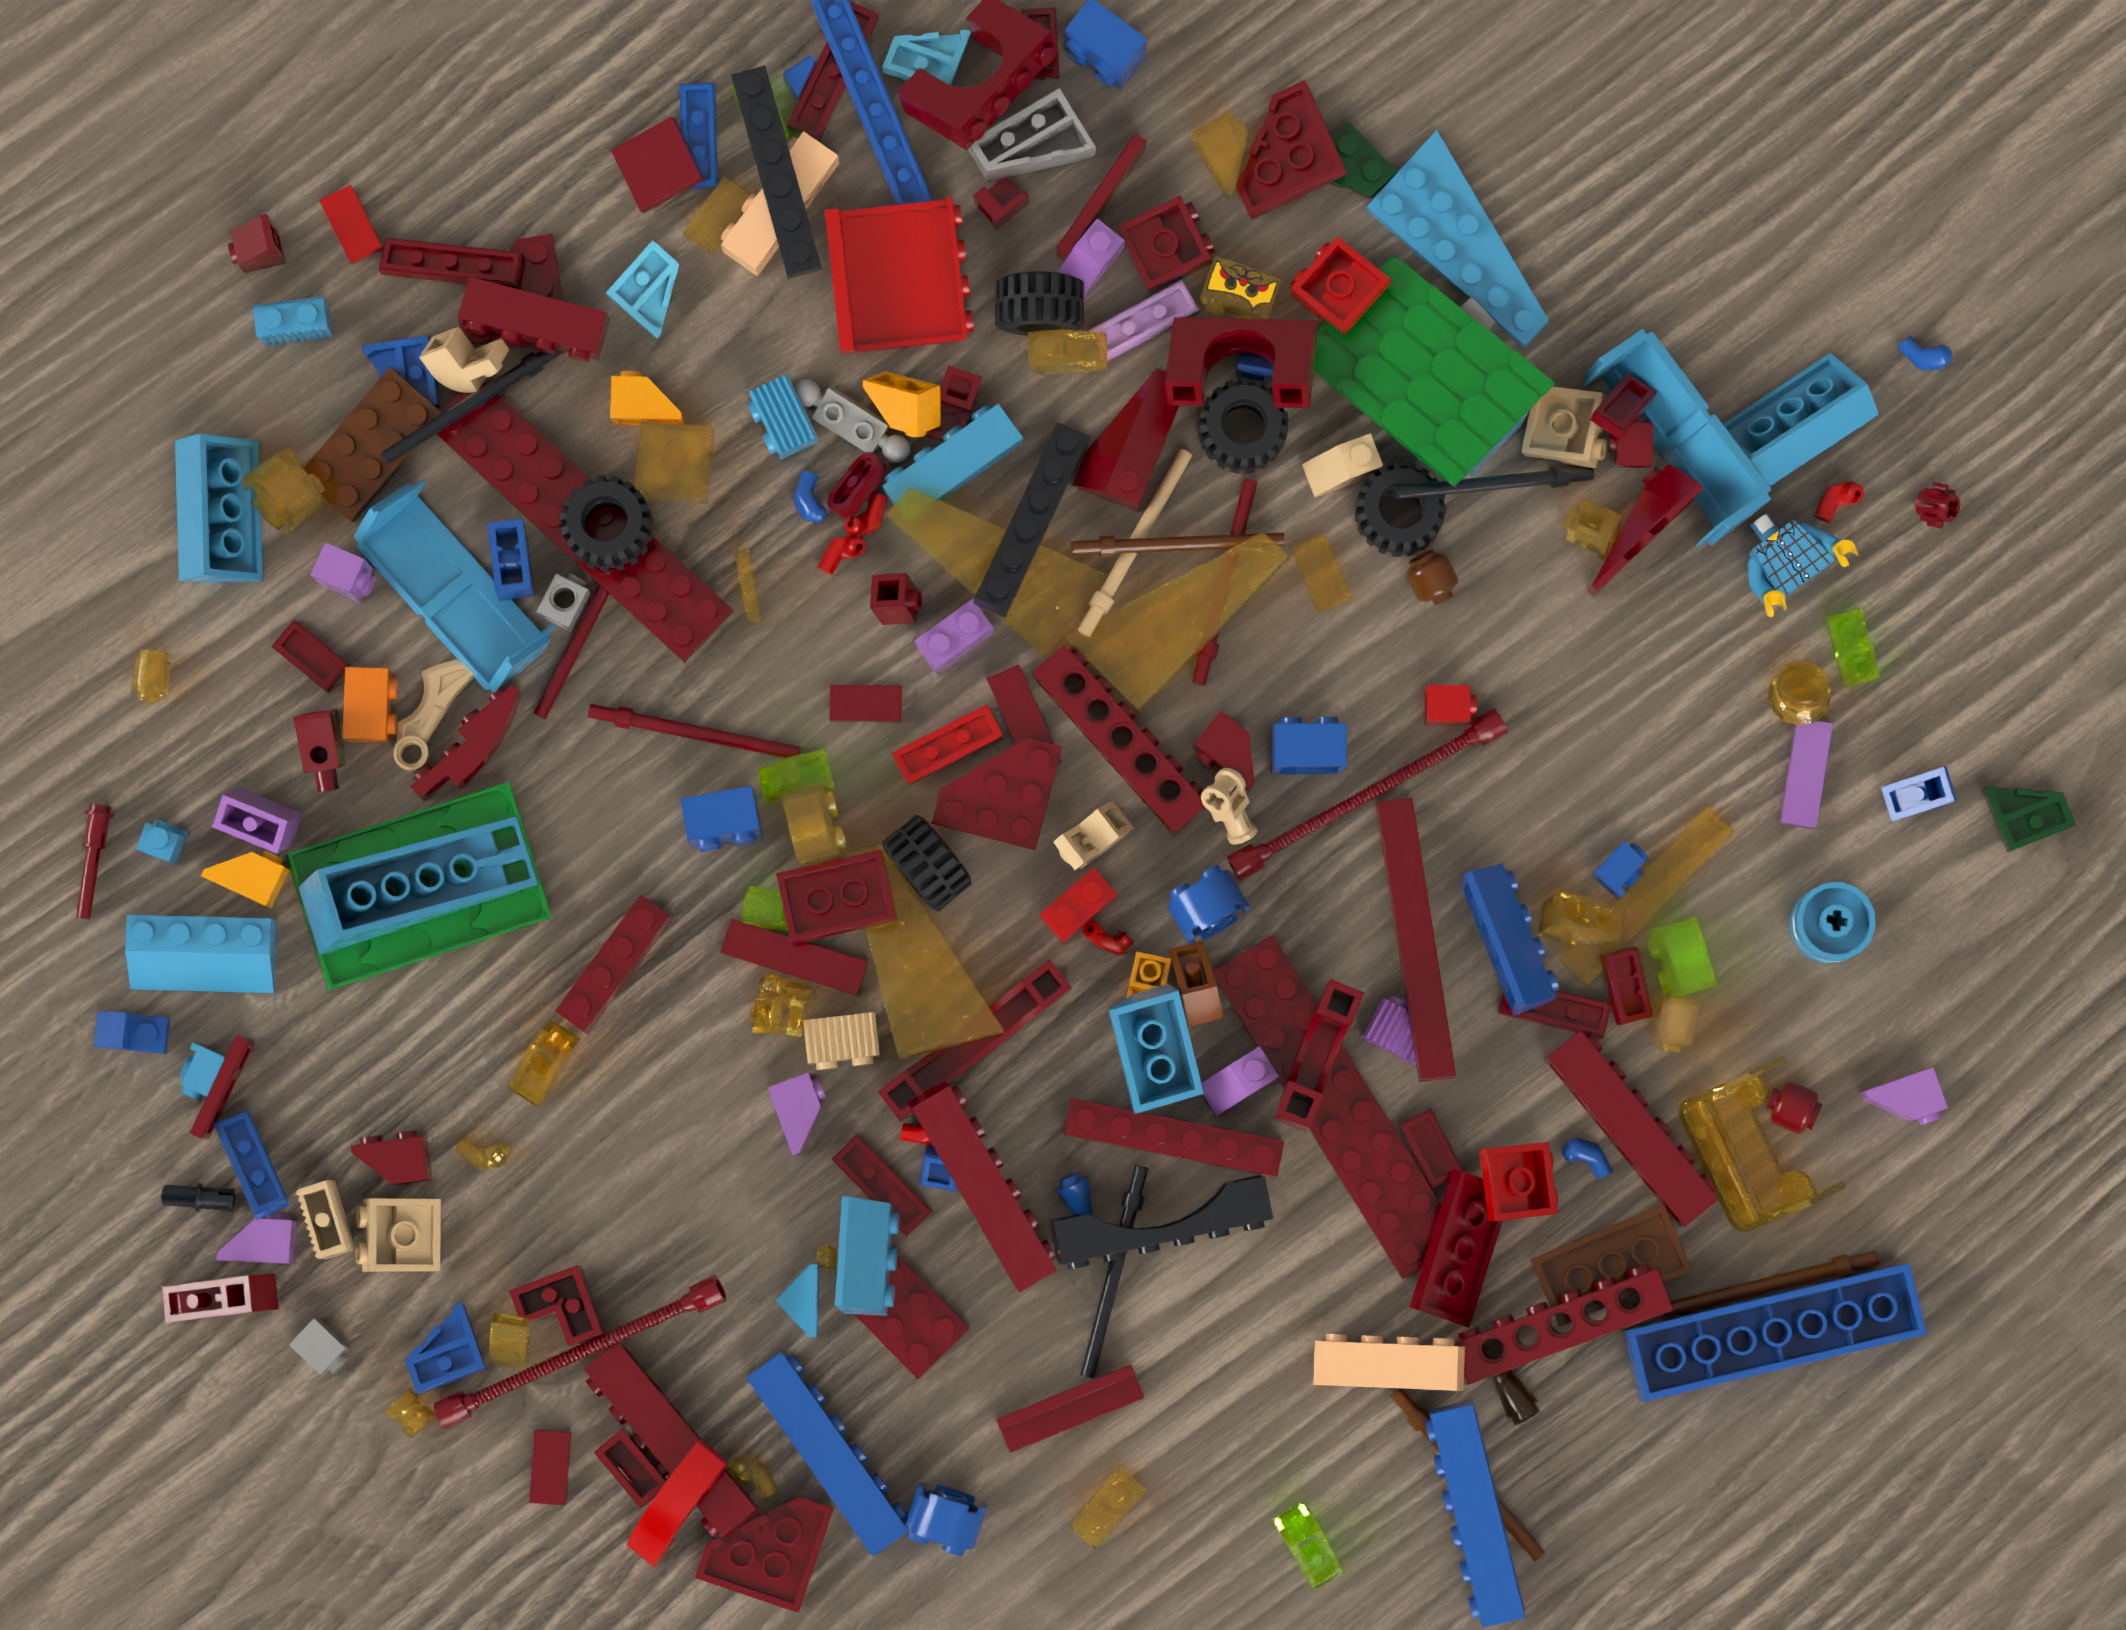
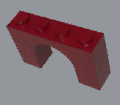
[897,0,1058,151]
[1165,317,1317,408]
[1272,979,1365,1132]

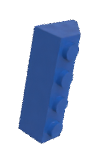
[1460,864,1559,1017]

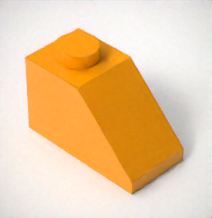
[610,371,684,426]
[863,371,941,437]
[201,850,290,909]

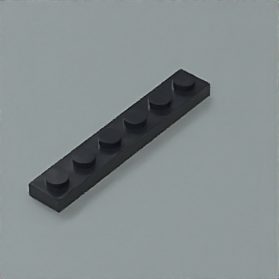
[731,65,822,279]
[973,422,1090,618]

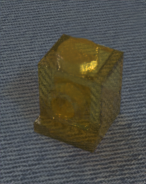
[1563,498,1622,560]
[749,996,805,1037]

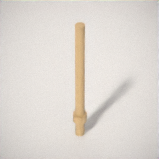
[1078,449,1192,637]

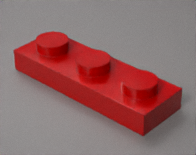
[891,704,1003,786]

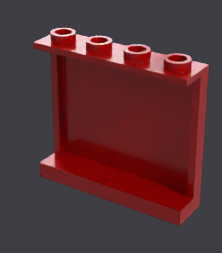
[825,196,974,355]

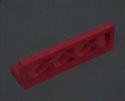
[996,1364,1144,1453]

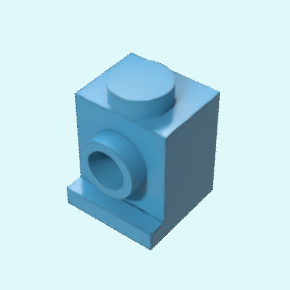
[136,819,190,866]
[180,1043,226,1101]

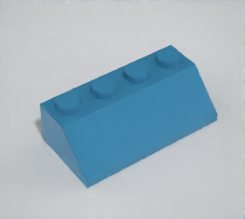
[1722,352,1879,486]
[175,434,263,584]
[125,915,278,993]

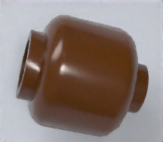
[1406,549,1458,605]

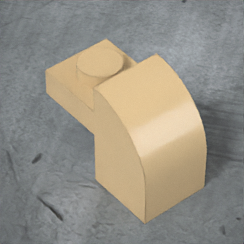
[419,327,510,393]
[1053,800,1134,870]

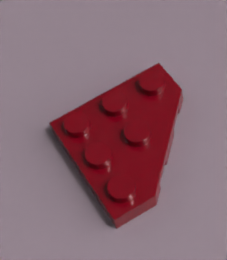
[1236,80,1348,220]
[458,234,564,349]
[931,737,1062,850]
[695,1496,834,1613]

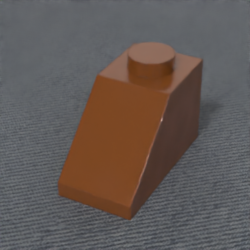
[1169,941,1223,1027]

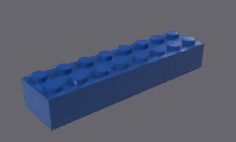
[1622,1263,1927,1402]

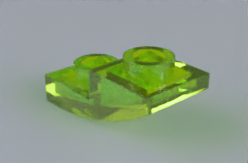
[1825,608,1880,687]
[740,886,788,931]

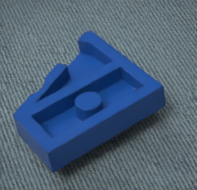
[362,335,440,407]
[405,1302,487,1395]

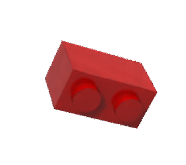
[1039,867,1117,945]

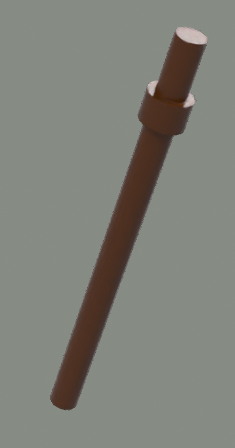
[1071,532,1285,558]
[1667,1251,1879,1317]
[1390,1388,1545,1561]

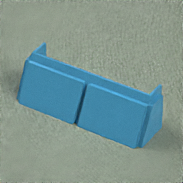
[1578,328,1771,548]
[353,479,556,693]

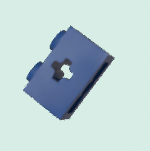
[487,518,535,601]

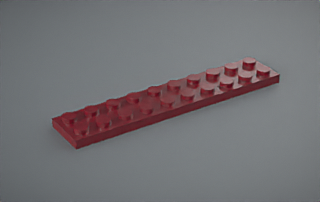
[436,382,733,663]
[1213,934,1441,1279]

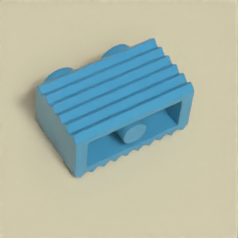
[253,296,333,347]
[746,374,819,460]

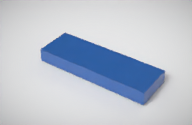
[679,82,719,190]
[214,1109,290,1220]

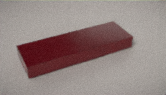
[986,665,1062,765]
[1498,990,1611,1039]
[190,1035,254,1140]
[832,1134,932,1237]

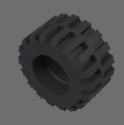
[995,271,1084,336]
[1198,378,1289,474]
[1354,462,1447,557]
[560,475,654,572]
[882,815,972,912]

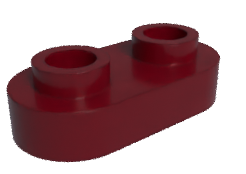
[827,452,886,518]

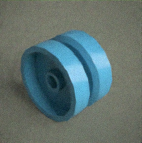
[1789,882,1876,964]

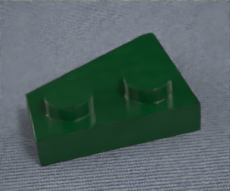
[1329,122,1397,199]
[1981,785,2076,853]

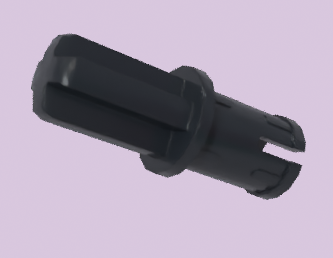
[161,1183,235,1212]

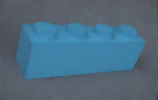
[882,404,1023,525]

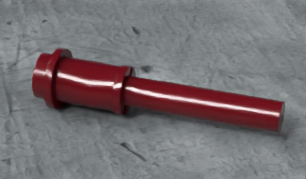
[76,804,114,920]

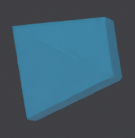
[776,1264,819,1337]

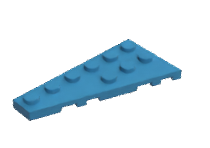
[1366,130,1549,348]

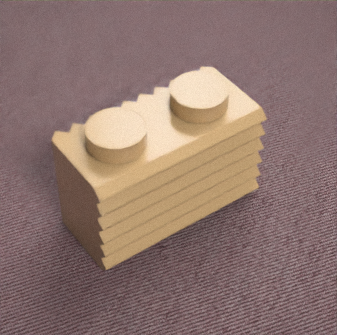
[803,1012,881,1071]
[296,1180,356,1260]

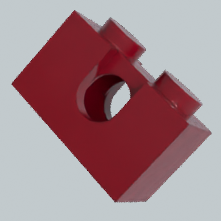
[594,1427,667,1508]

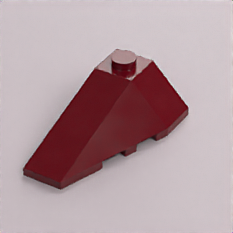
[1072,368,1180,512]
[1588,464,1704,596]

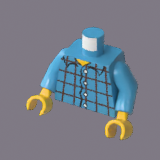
[1747,513,1859,617]

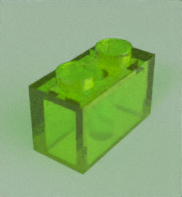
[1648,917,1717,1000]

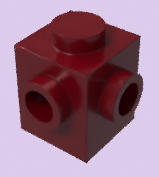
[1609,416,1654,468]
[870,573,922,625]

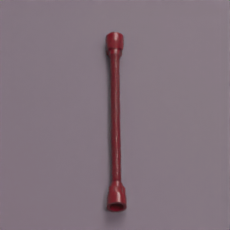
[1226,708,1508,882]
[434,1275,727,1429]

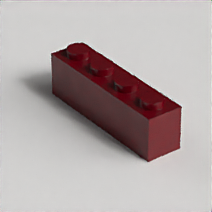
[458,277,610,362]
[555,895,673,1034]

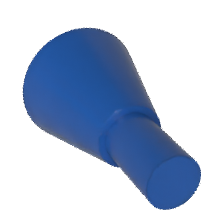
[1055,1172,1093,1216]

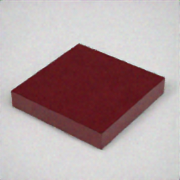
[611,117,704,213]

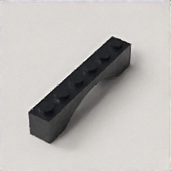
[1049,1175,1274,1269]

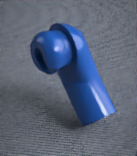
[1897,336,1952,370]
[793,471,826,523]
[1562,1138,1613,1180]

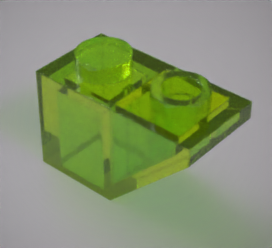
[757,749,835,805]

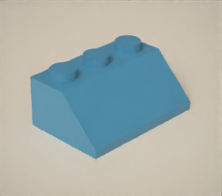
[1108,984,1204,1114]
[835,1196,900,1316]

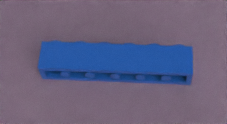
[746,1352,909,1556]
[1425,1400,1525,1628]

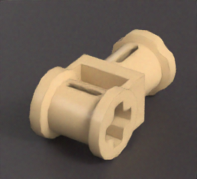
[1201,768,1258,845]

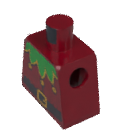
[293,709,345,792]

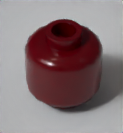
[1766,1081,1823,1134]

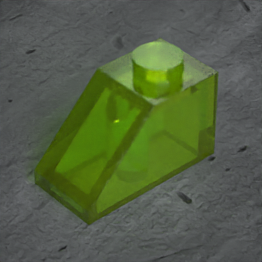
[1273,1502,1344,1591]

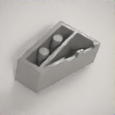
[969,88,1096,181]

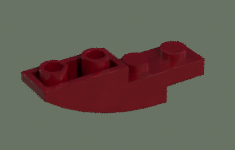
[410,685,521,801]

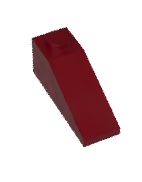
[162,1273,279,1323]

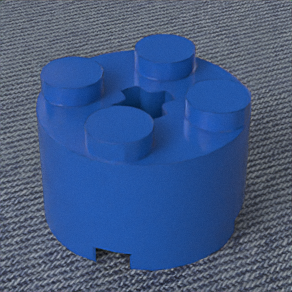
[1167,865,1251,945]
[905,1482,988,1556]

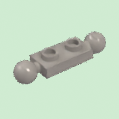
[794,379,910,463]

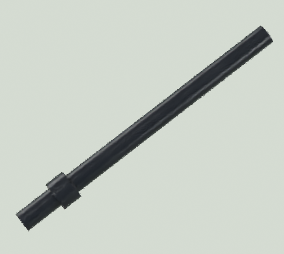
[380,349,565,465]
[1392,465,1594,500]
[1080,1165,1149,1379]

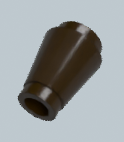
[1493,1369,1540,1426]

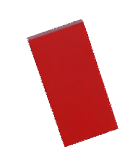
[319,185,383,265]

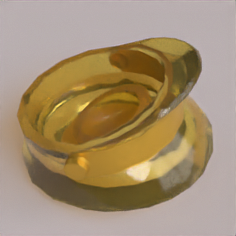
[1768,661,1831,725]

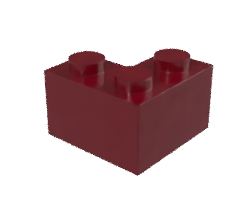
[509,1265,606,1346]

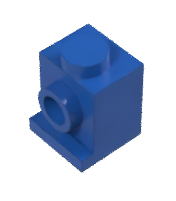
[1591,841,1648,900]

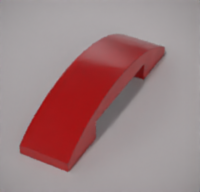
[627,1439,728,1568]

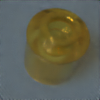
[131,650,171,703]

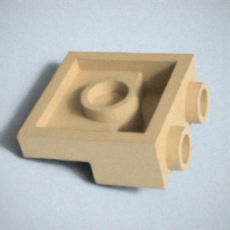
[1521,387,1607,468]
[355,1198,441,1272]

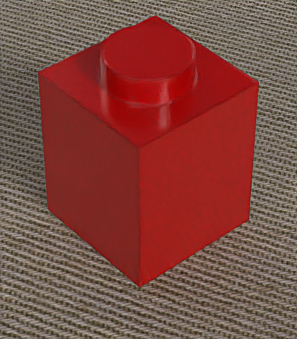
[1424,685,1477,725]

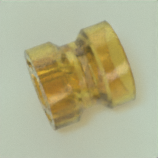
[385,1388,436,1439]

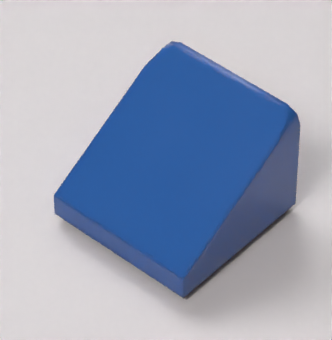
[783,55,816,102]
[1235,353,1273,382]
[920,1145,956,1192]

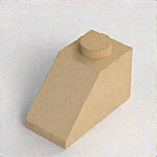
[1302,433,1383,498]

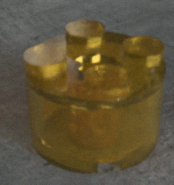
[242,448,325,534]

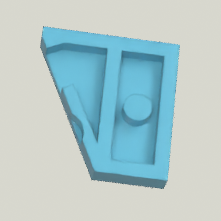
[882,30,971,86]
[605,240,679,340]

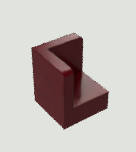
[973,177,1029,230]

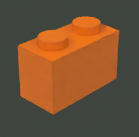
[342,667,399,744]

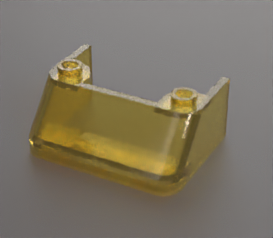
[1679,1056,1846,1232]

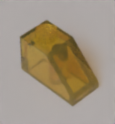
[1191,111,1248,200]
[1028,329,1108,375]
[1538,890,1626,945]
[1650,997,1699,1053]
[508,1019,581,1108]

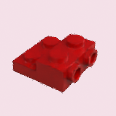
[1290,236,1391,335]
[1479,1142,1558,1222]

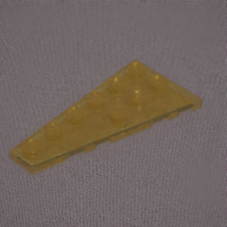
[846,844,1004,1060]

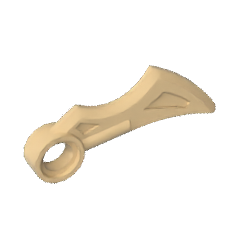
[393,660,474,773]

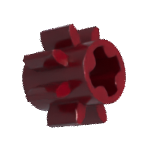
[1915,482,1960,529]

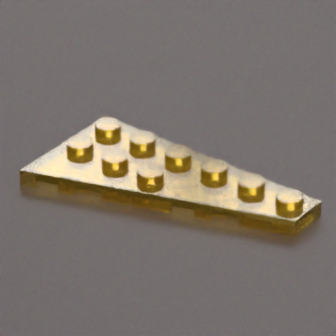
[885,488,1109,657]
[1064,532,1290,712]

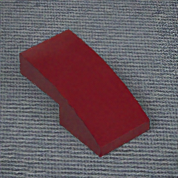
[926,366,982,442]

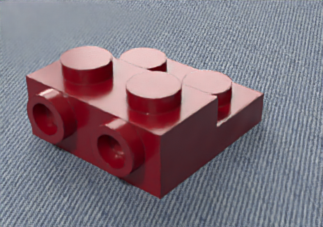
[1117,195,1216,292]

